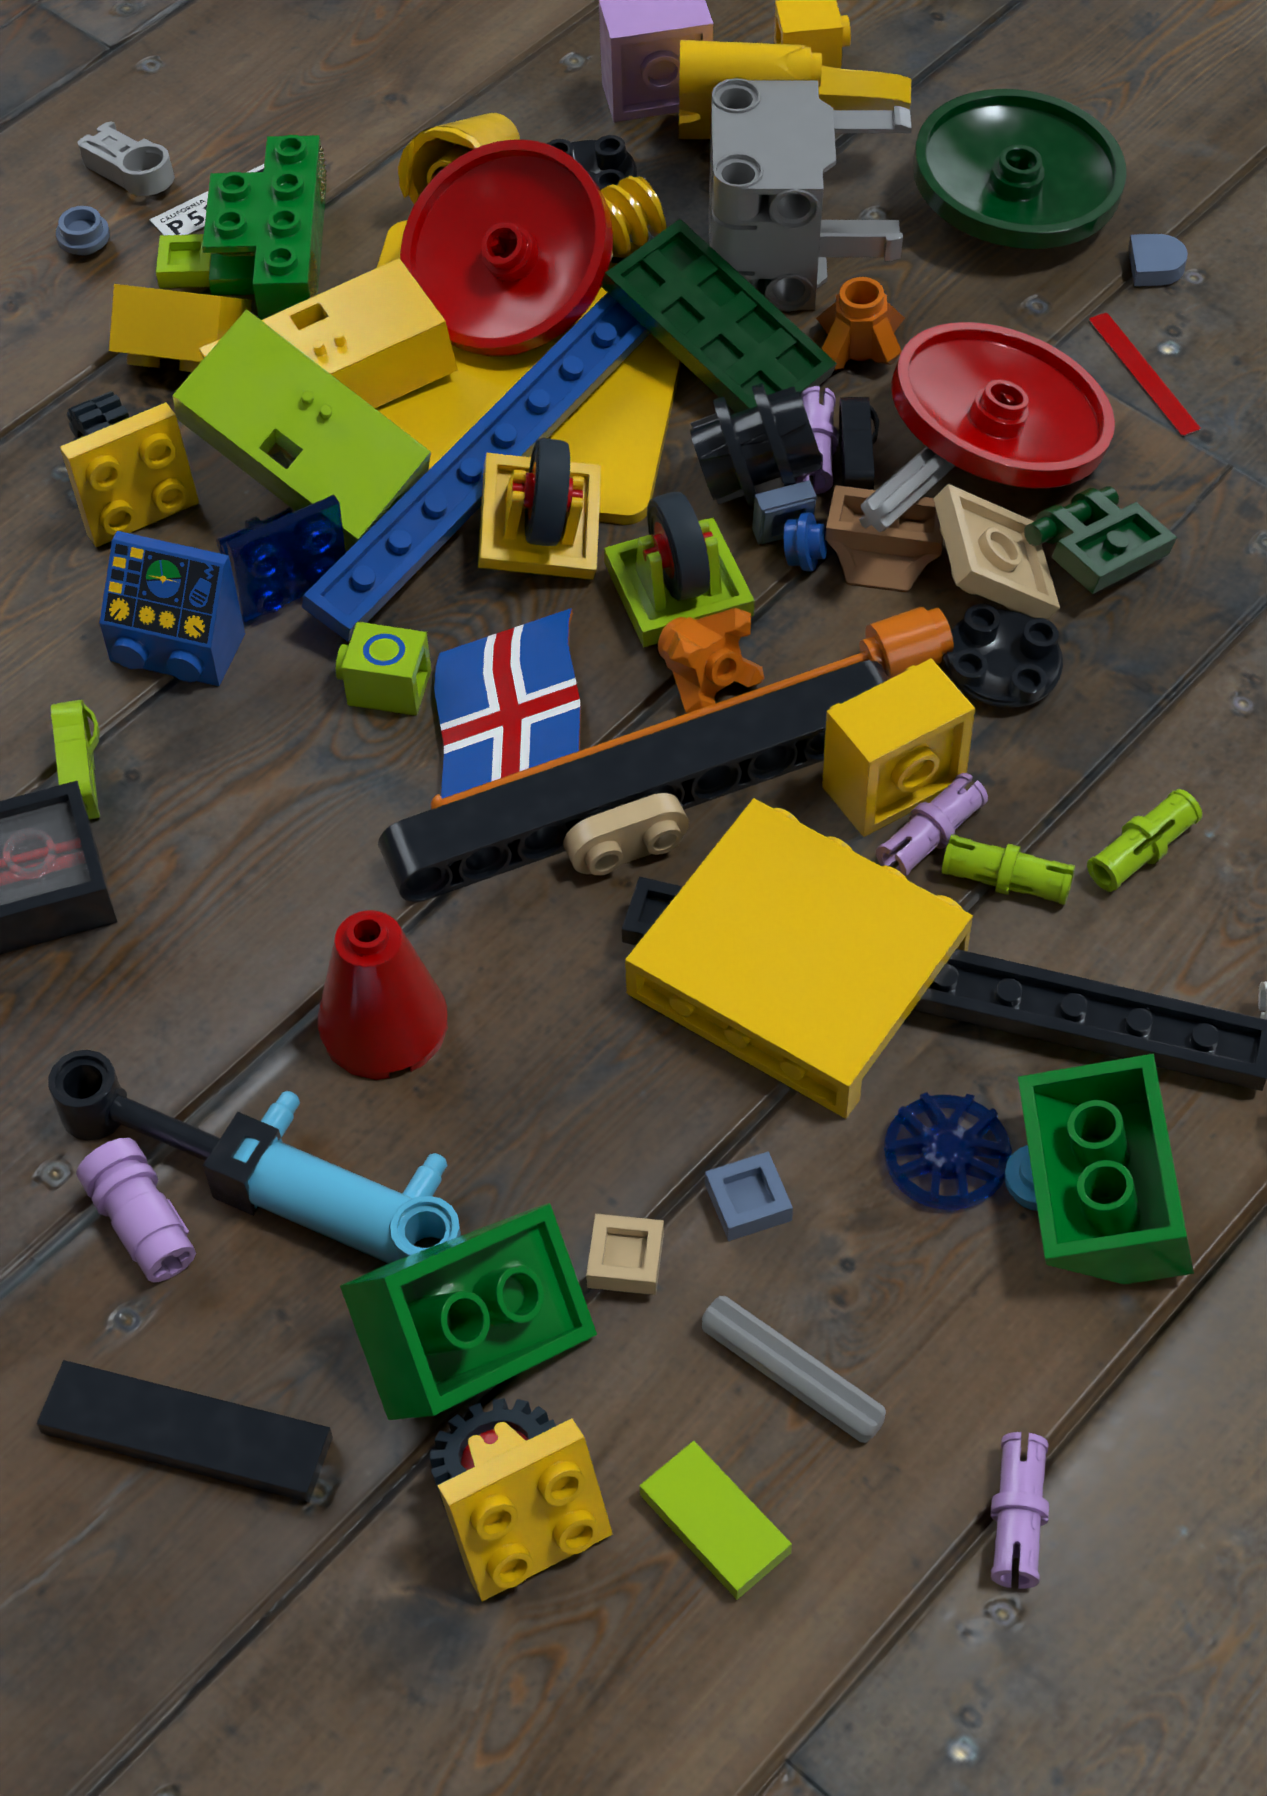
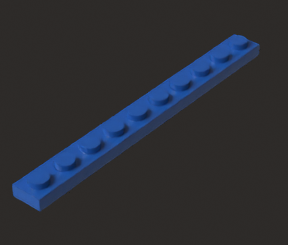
[302,293,651,642]

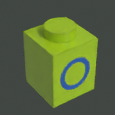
[336,622,432,716]

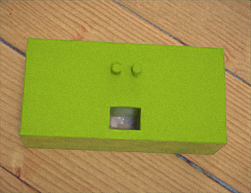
[172,309,431,551]

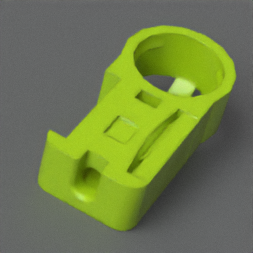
[51,699,100,819]

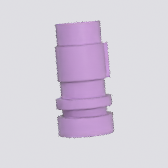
[76,1138,196,1282]

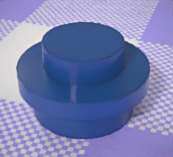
[784,512,827,571]

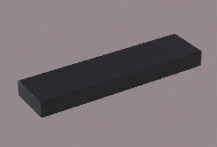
[37,1360,333,1503]

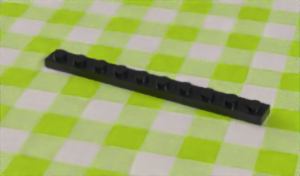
[622,877,1267,1091]

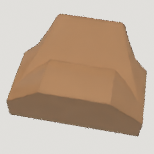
[825,485,944,592]

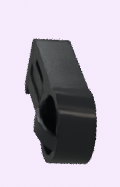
[839,397,880,490]

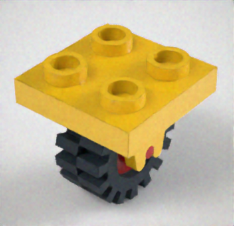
[60,391,199,547]
[430,1398,613,1601]

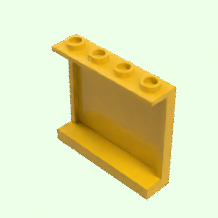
[625,798,973,1119]

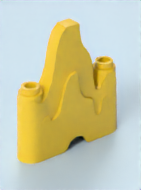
[679,40,912,139]

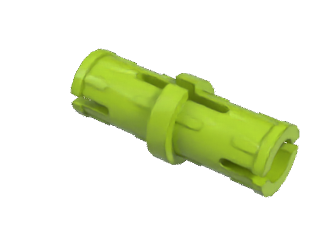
[1087,789,1202,892]
[941,834,1075,905]

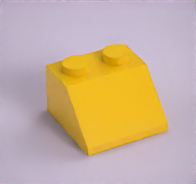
[109,284,252,372]

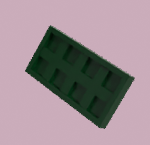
[601,219,837,413]

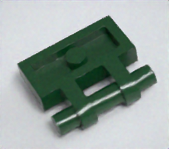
[1024,486,1177,594]

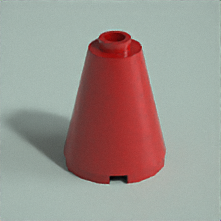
[318,910,448,1080]

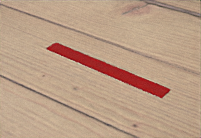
[1089,312,1200,436]

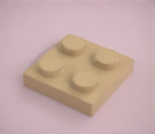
[933,484,1060,620]

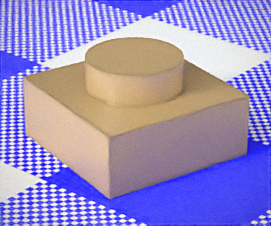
[586,1214,664,1295]

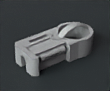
[78,122,175,196]

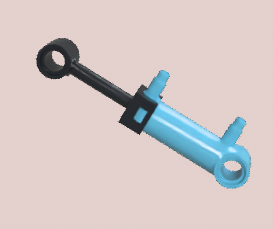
[48,1050,461,1264]

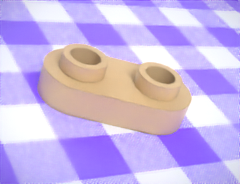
[563,793,689,875]

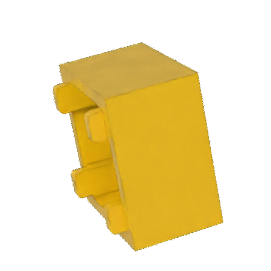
[822,658,975,837]

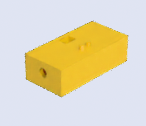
[199,258,458,457]

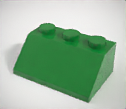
[1018,1054,1194,1285]

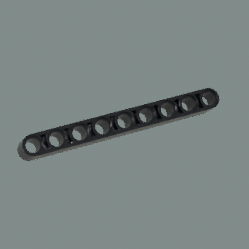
[378,660,890,902]

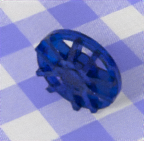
[884,1092,1012,1210]

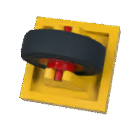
[478,438,601,580]

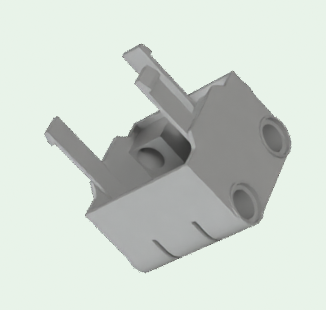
[708,78,912,312]

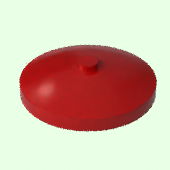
[400,140,613,356]
[891,322,1115,488]

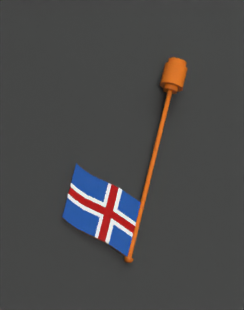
[431,607,954,810]

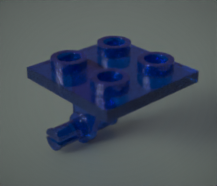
[216,495,346,623]

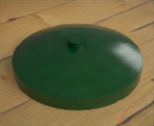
[912,89,1127,249]

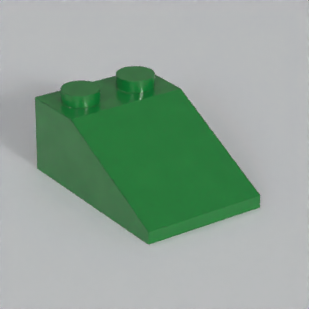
[340,1203,597,1420]

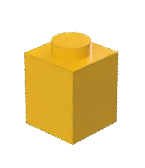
[774,0,851,68]

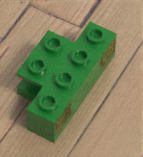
[202,135,327,320]

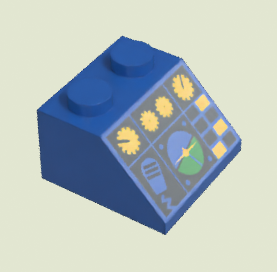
[99,531,246,686]

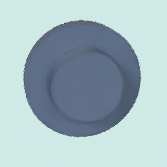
[56,206,110,255]

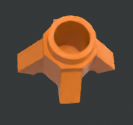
[816,277,905,370]
[658,608,764,713]

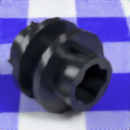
[690,383,823,509]

